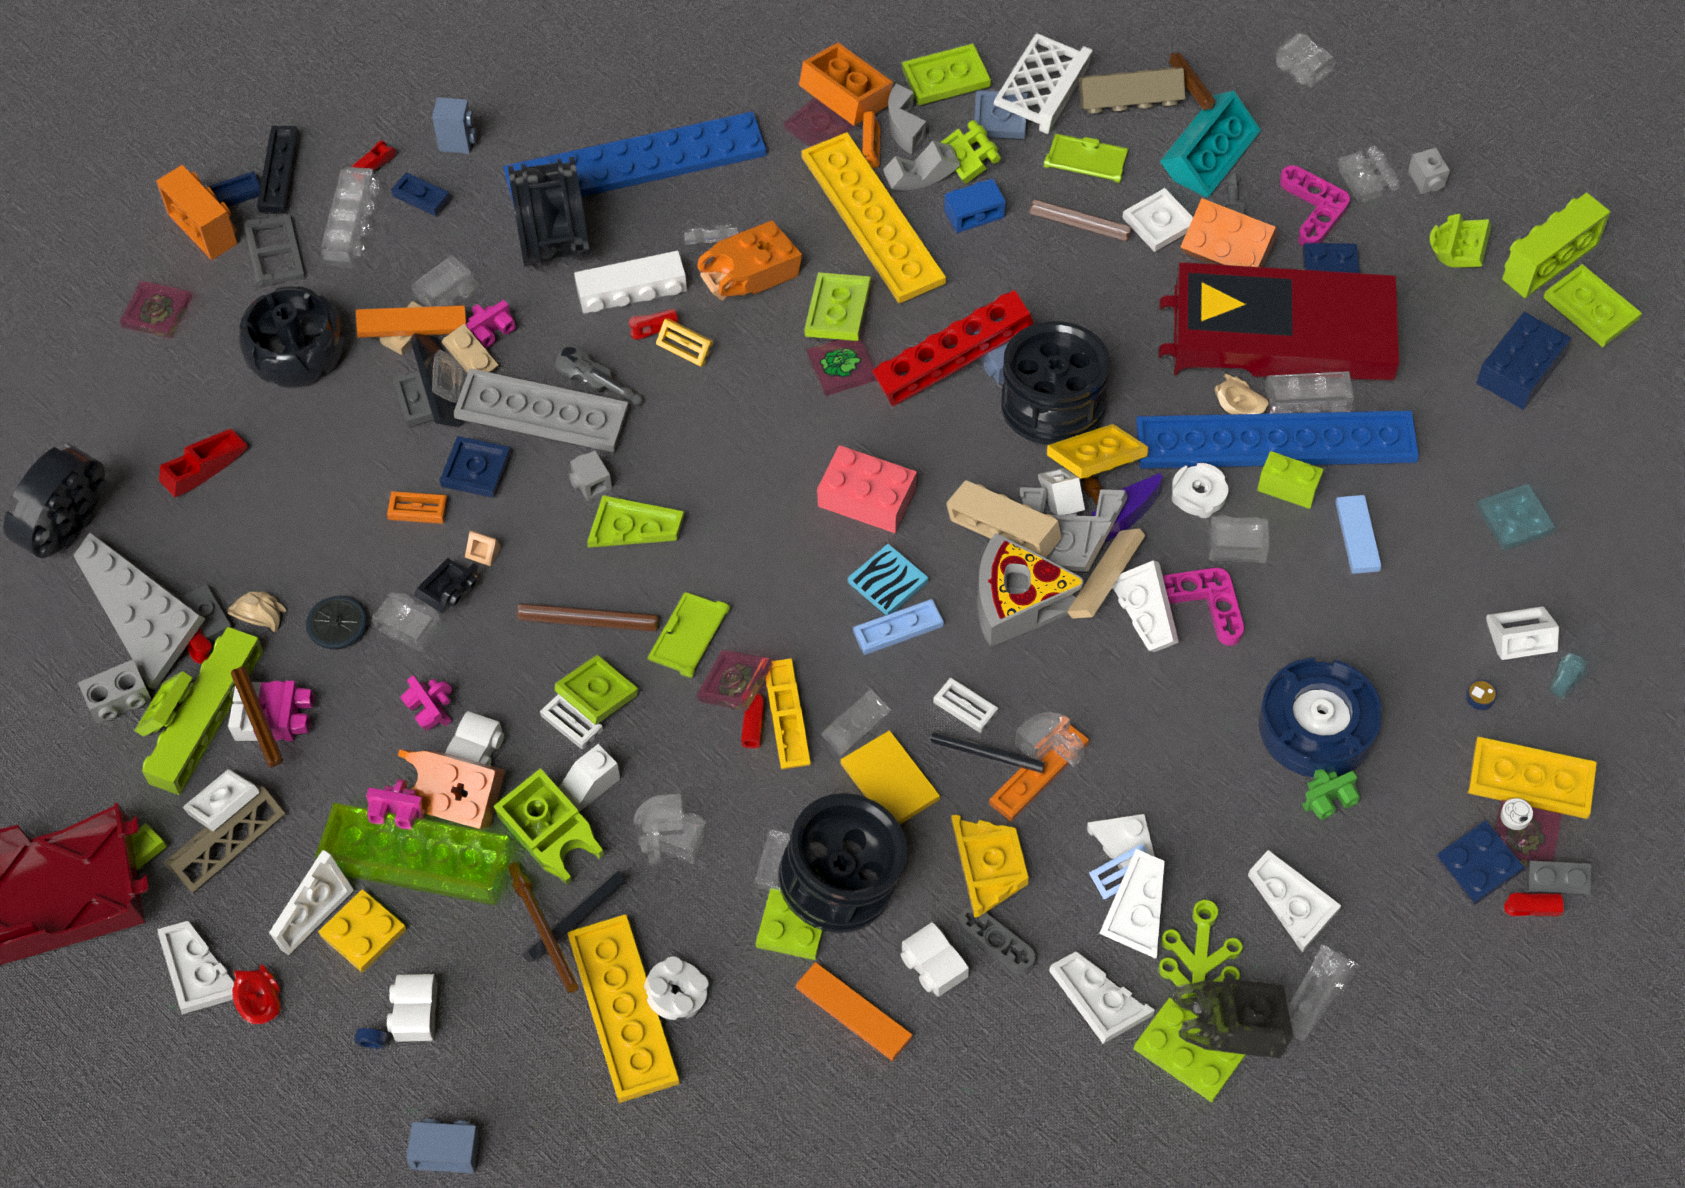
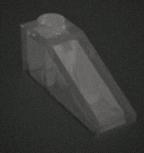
[1277,945,1358,1043]

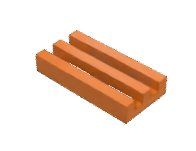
[863,111,881,168]
[387,491,448,524]

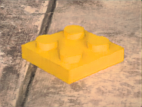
[318,889,407,973]

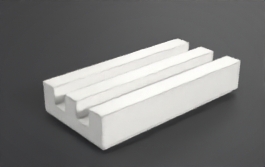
[933,678,998,733]
[540,694,603,750]

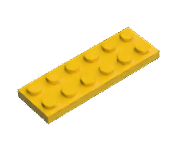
[567,914,679,1103]

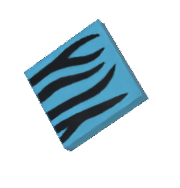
[848,544,928,615]

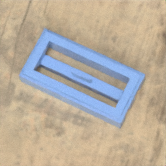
[1089,844,1148,900]

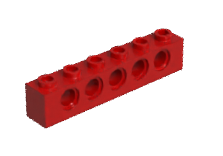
[872,290,1033,407]

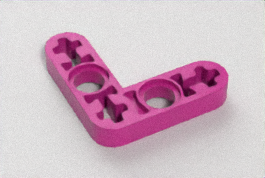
[1280,165,1350,247]
[1162,568,1244,646]

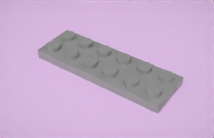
[454,369,628,452]

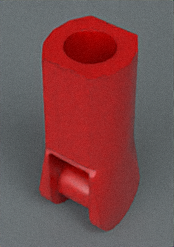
[351,140,396,181]
[629,309,678,340]
[186,628,211,664]
[741,693,764,749]
[1504,893,1563,916]

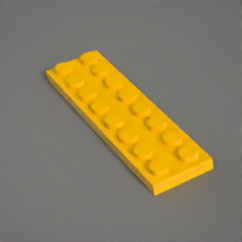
[801,132,946,303]

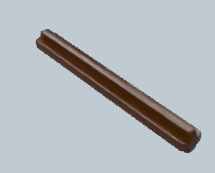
[517,603,659,631]

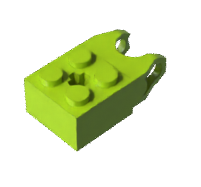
[494,768,604,885]

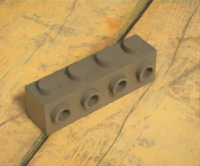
[1078,67,1185,113]

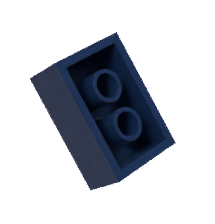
[1476,312,1571,410]

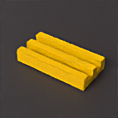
[656,319,714,367]

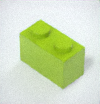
[1257,451,1324,509]

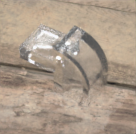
[1015,712,1084,767]
[634,793,684,864]

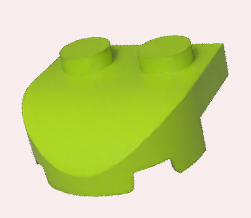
[1430,214,1492,268]

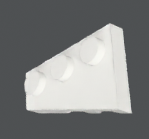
[1112,560,1179,652]
[1100,849,1164,959]
[269,850,354,955]
[157,921,234,1014]
[1049,952,1155,1044]

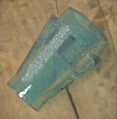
[1549,653,1587,698]

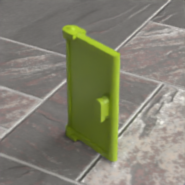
[1044,133,1128,183]
[647,592,730,678]

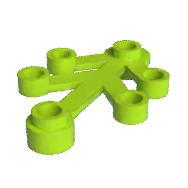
[1158,900,1242,1015]

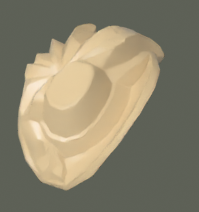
[1214,374,1269,414]
[227,591,286,632]

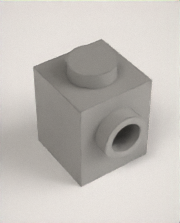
[1408,148,1450,194]
[569,450,612,501]

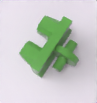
[1302,769,1360,820]

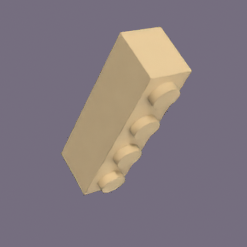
[946,480,1062,558]

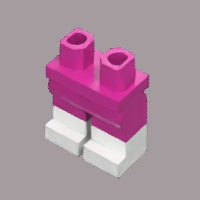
[228,681,314,741]

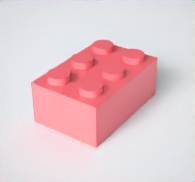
[817,445,917,533]

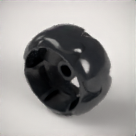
[238,286,345,388]

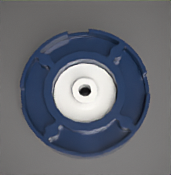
[1259,658,1382,778]

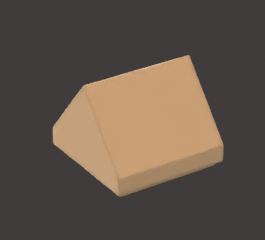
[701,272,731,301]
[465,531,501,566]

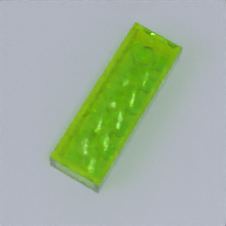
[315,802,512,906]

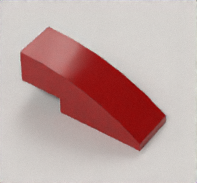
[159,428,247,498]

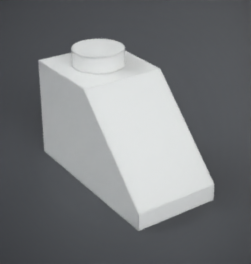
[1038,468,1085,516]
[559,744,620,812]

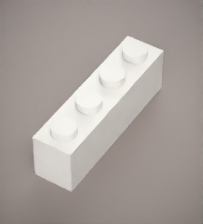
[574,251,687,313]

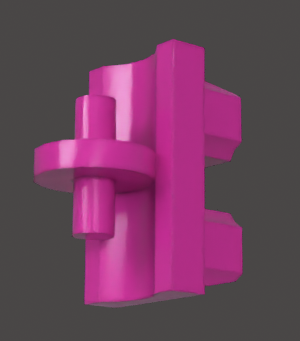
[465,300,515,349]
[400,675,452,731]
[366,779,425,830]

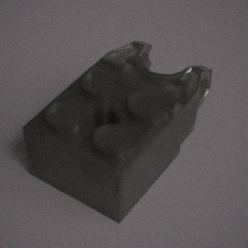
[1172,978,1294,1058]

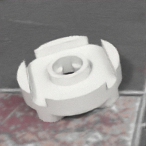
[1172,463,1228,518]
[644,956,708,1020]

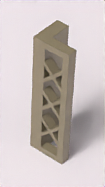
[163,784,285,893]

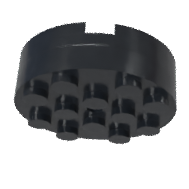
[3,443,107,558]

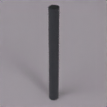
[931,731,1046,774]

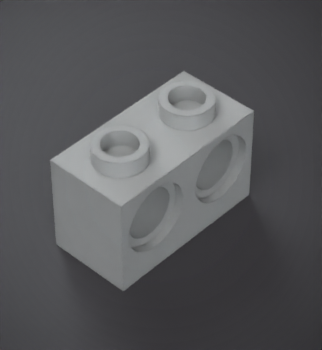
[78,659,152,724]

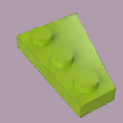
[587,495,684,548]

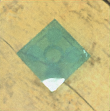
[1476,484,1556,551]

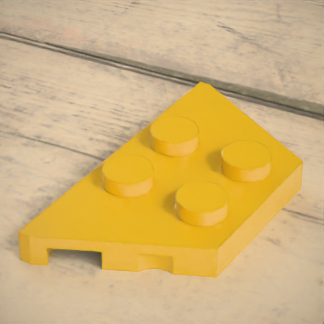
[951,815,1029,918]

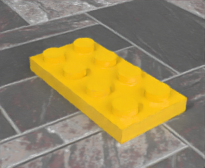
[1468,737,1597,819]

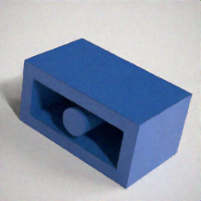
[944,179,1006,233]

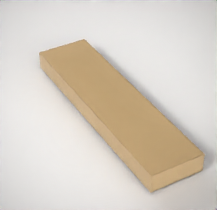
[1067,528,1145,619]

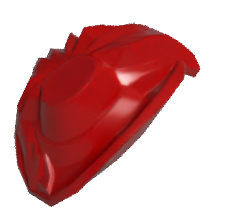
[232,964,281,1024]

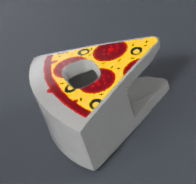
[977,533,1083,647]

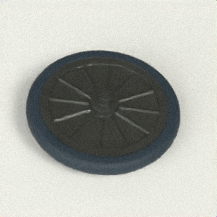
[306,596,367,649]

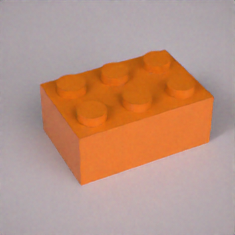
[799,42,893,126]
[156,165,237,261]
[1180,198,1278,267]

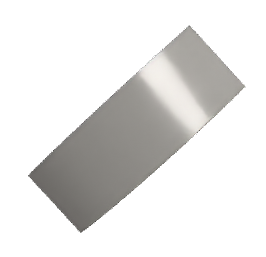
[888,84,926,154]
[883,141,960,190]

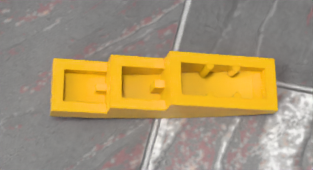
[763,658,810,770]

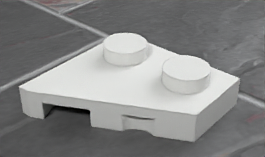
[1087,814,1155,870]

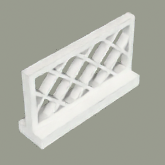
[994,33,1092,134]

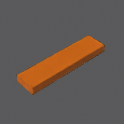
[356,306,466,338]
[989,722,1089,822]
[796,962,912,1062]

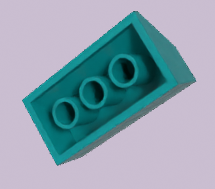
[1160,90,1261,197]

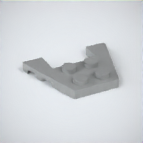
[1020,487,1128,572]

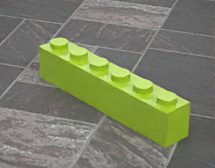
[142,627,264,796]

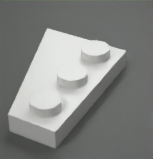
[1248,850,1341,953]

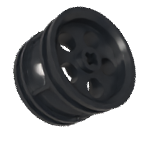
[508,157,590,267]
[1001,321,1110,445]
[778,793,907,933]

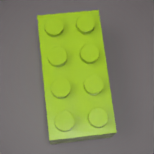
[1502,192,1610,299]

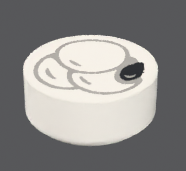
[1500,798,1533,830]

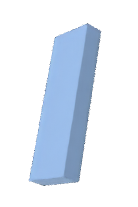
[1335,495,1381,574]
[853,599,944,655]

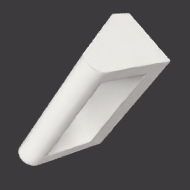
[1486,606,1559,660]

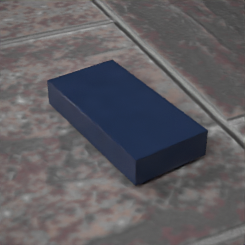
[205,171,260,207]

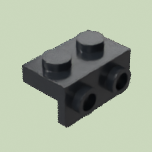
[414,558,479,614]

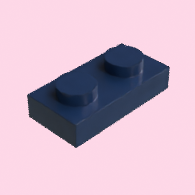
[391,172,450,216]

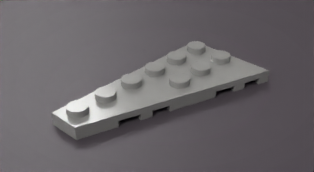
[73,533,205,690]

